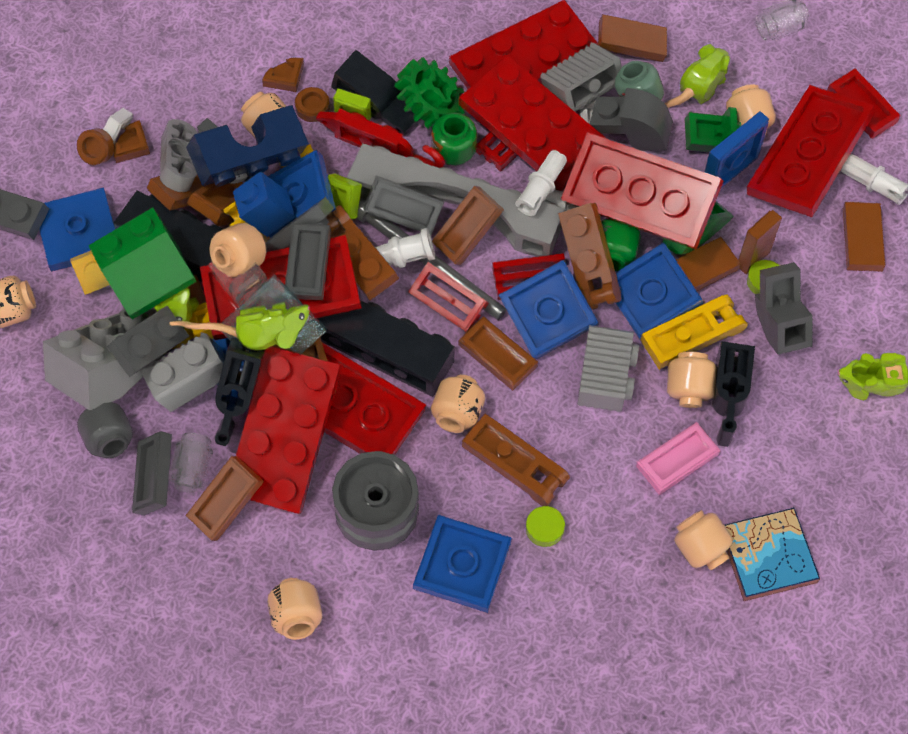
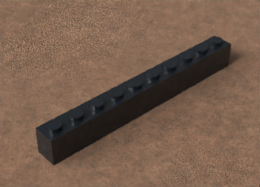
[113,190,455,397]

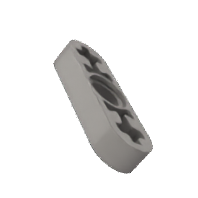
[160,119,197,192]

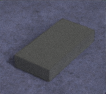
[363,175,444,235]
[284,223,331,300]
[132,431,172,516]

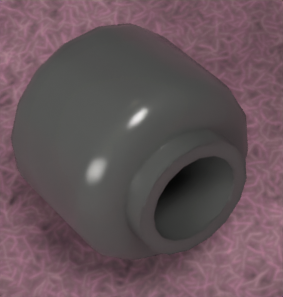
[77,402,133,459]

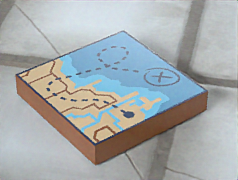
[724,508,820,601]

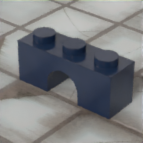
[186,105,309,187]

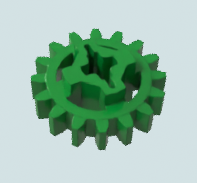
[395,57,465,129]

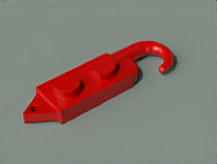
[315,108,445,168]

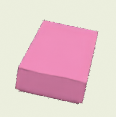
[636,422,720,495]

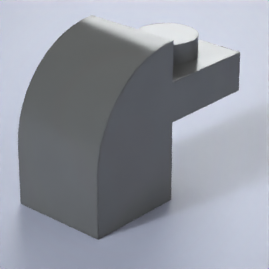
[590,88,673,151]
[755,262,813,355]

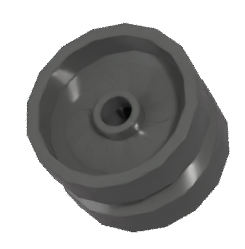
[332,451,419,551]

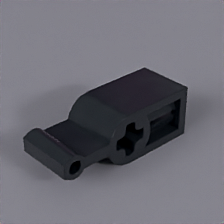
[331,50,416,136]
[215,338,265,446]
[711,341,755,447]

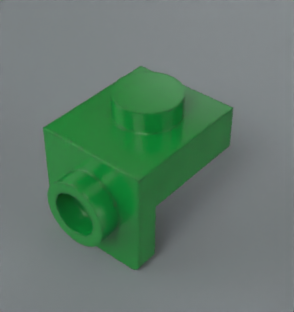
[684,107,741,152]

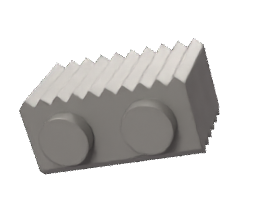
[540,42,622,112]
[577,325,639,412]
[141,332,226,412]

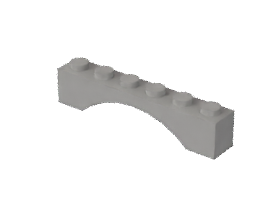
[347,143,565,257]

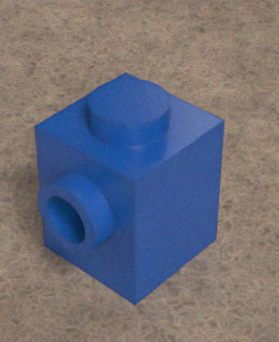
[233,171,295,237]

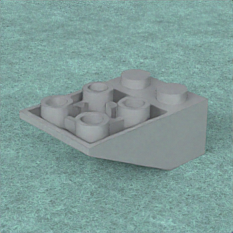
[43,309,170,410]

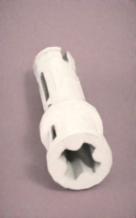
[375,228,435,268]

